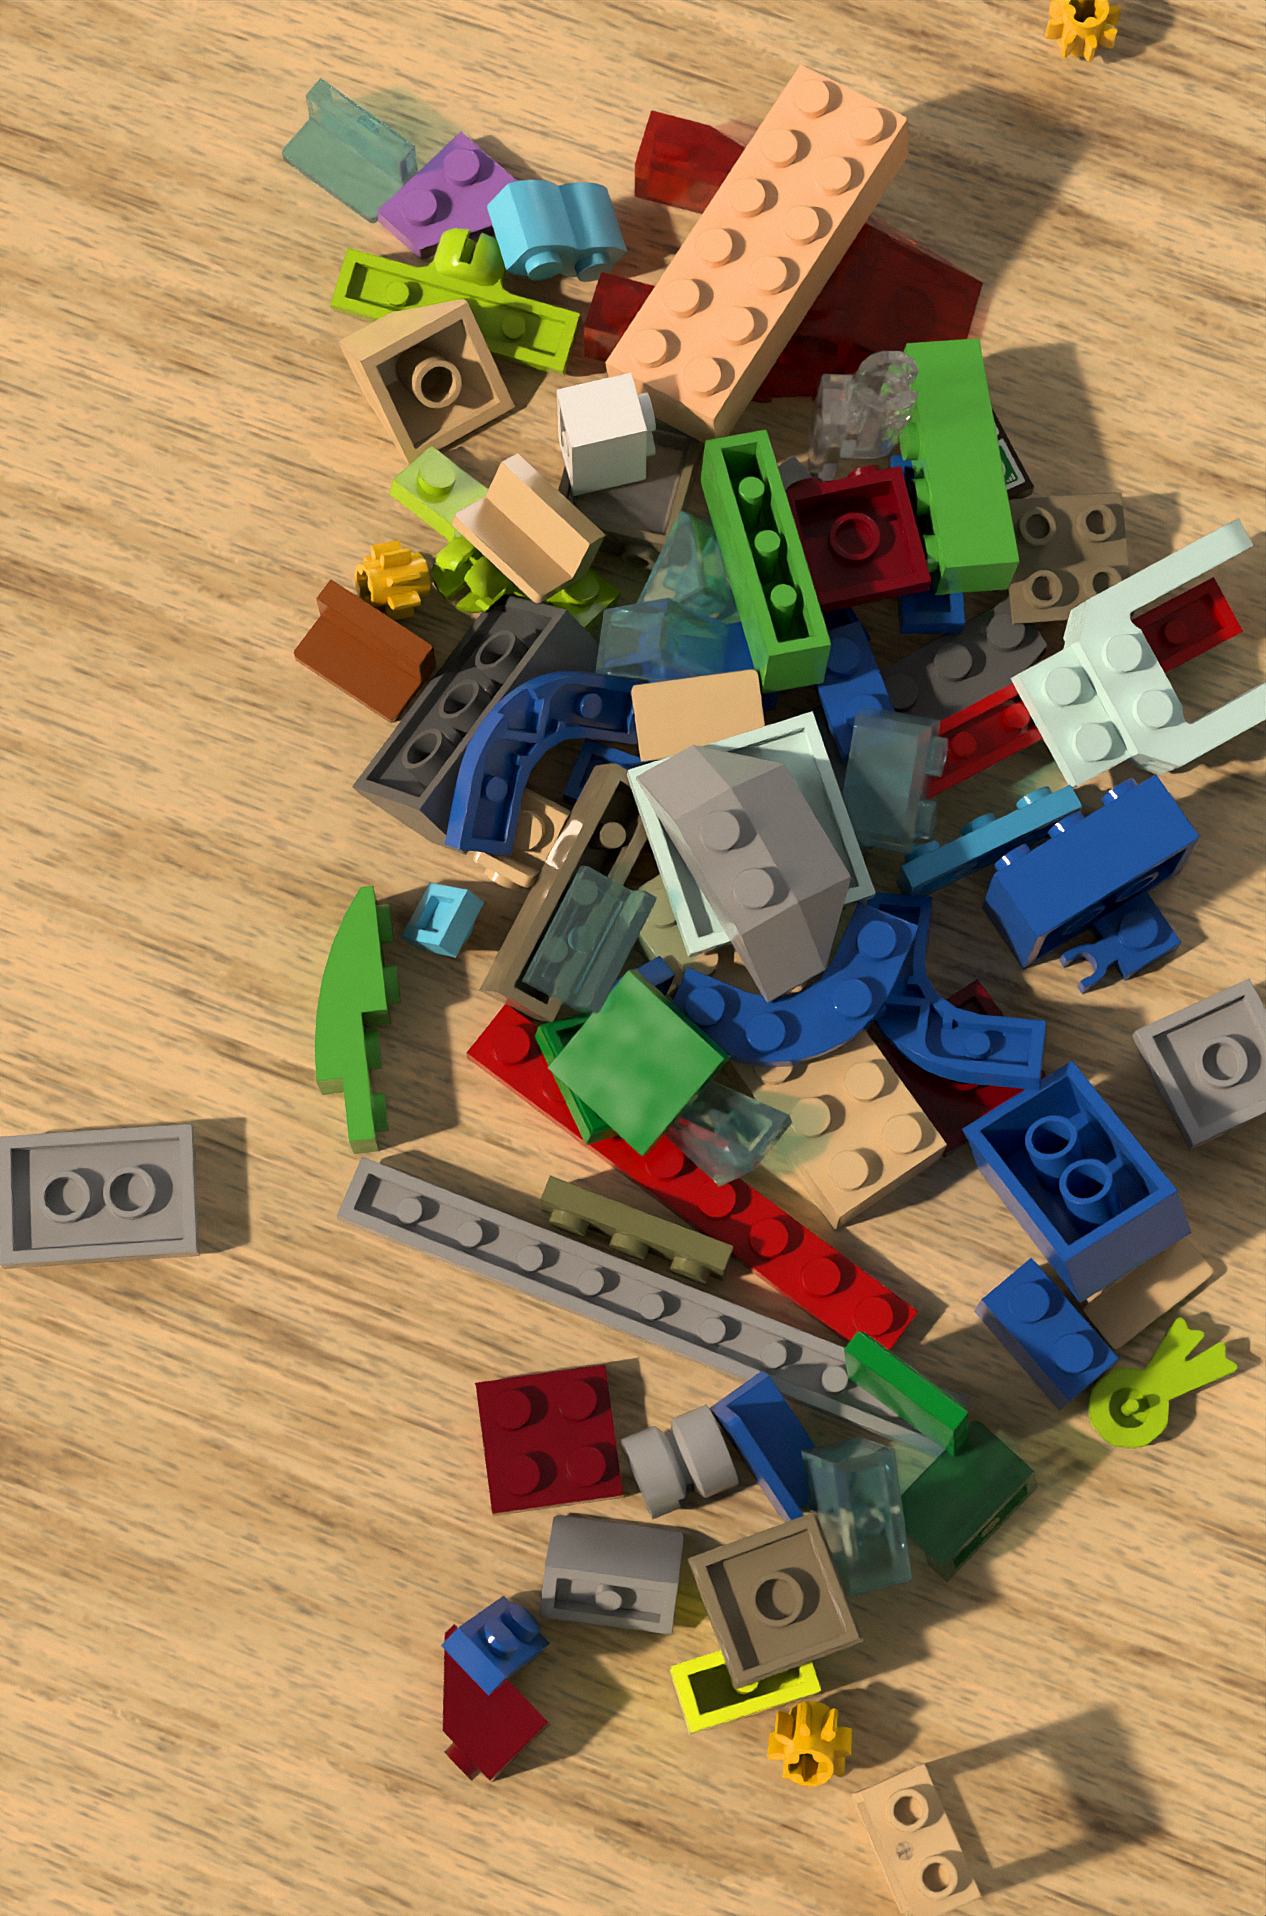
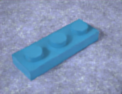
[896,785,1082,896]

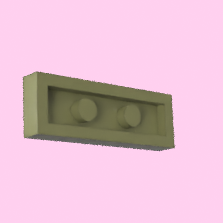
[540,1176,733,1284]

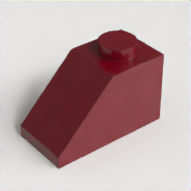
[442,1624,550,1782]

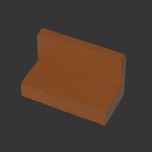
[294,579,437,723]

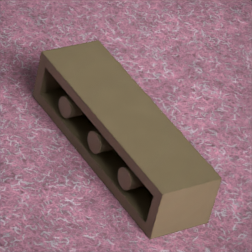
[479,763,648,1022]

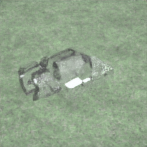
[808,351,919,481]

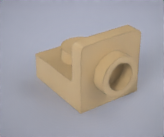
[472,787,571,890]

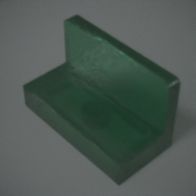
[887,1420,1038,1582]

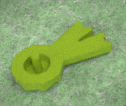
[1088,1317,1238,1449]

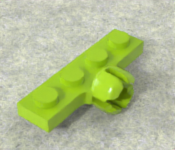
[330,228,582,377]
[389,446,621,632]

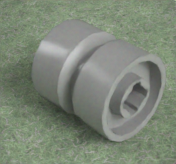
[621,1404,739,1520]

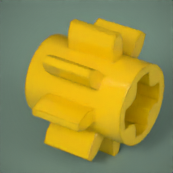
[1045,0,1121,62]
[354,540,430,620]
[767,1701,853,1787]

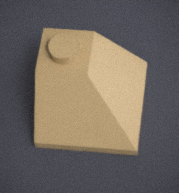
[338,299,515,465]

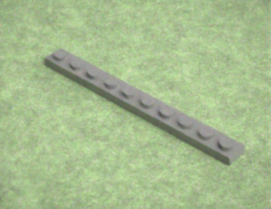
[337,1157,970,1462]

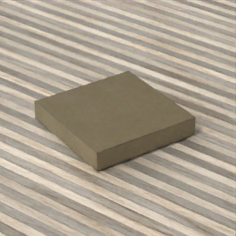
[688,1511,864,1690]

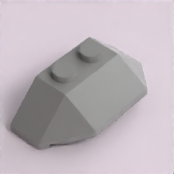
[636,745,851,1004]

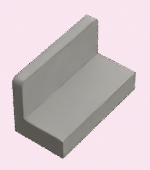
[539,1515,684,1635]

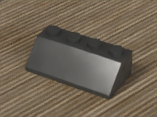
[352,595,611,855]

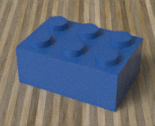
[981,774,1200,970]
[963,1061,1191,1303]

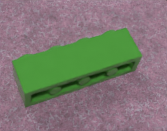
[890,338,1020,595]
[700,429,831,694]

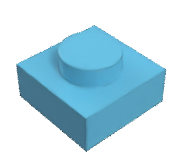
[401,883,484,958]

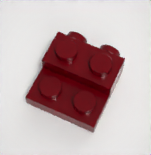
[785,465,931,613]

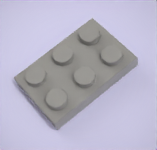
[0,1124,200,1269]

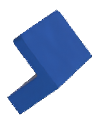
[709,1371,838,1522]

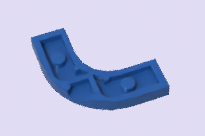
[445,670,646,856]
[867,892,1046,1090]
[672,901,919,1067]

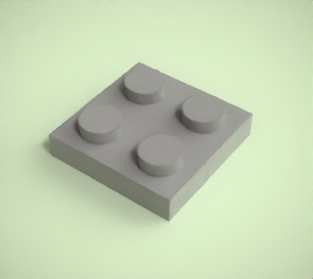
[1132,978,1266,1150]

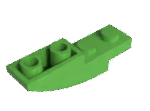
[315,885,401,1154]

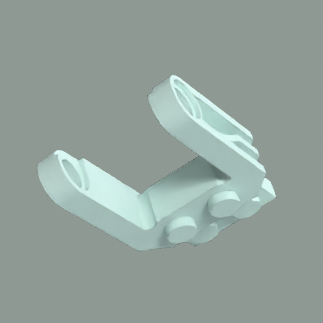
[1010,518,1266,788]

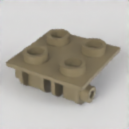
[1009,492,1134,625]

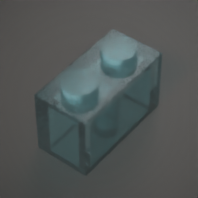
[842,707,948,854]
[801,1437,912,1595]

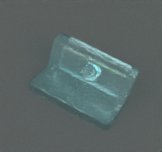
[282,78,418,223]
[522,866,657,1014]

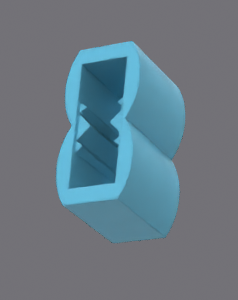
[487,180,627,282]

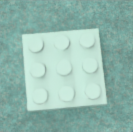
[627,711,876,958]

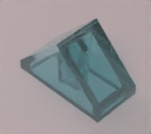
[627,510,738,635]
[596,598,729,681]
[665,1080,792,1186]

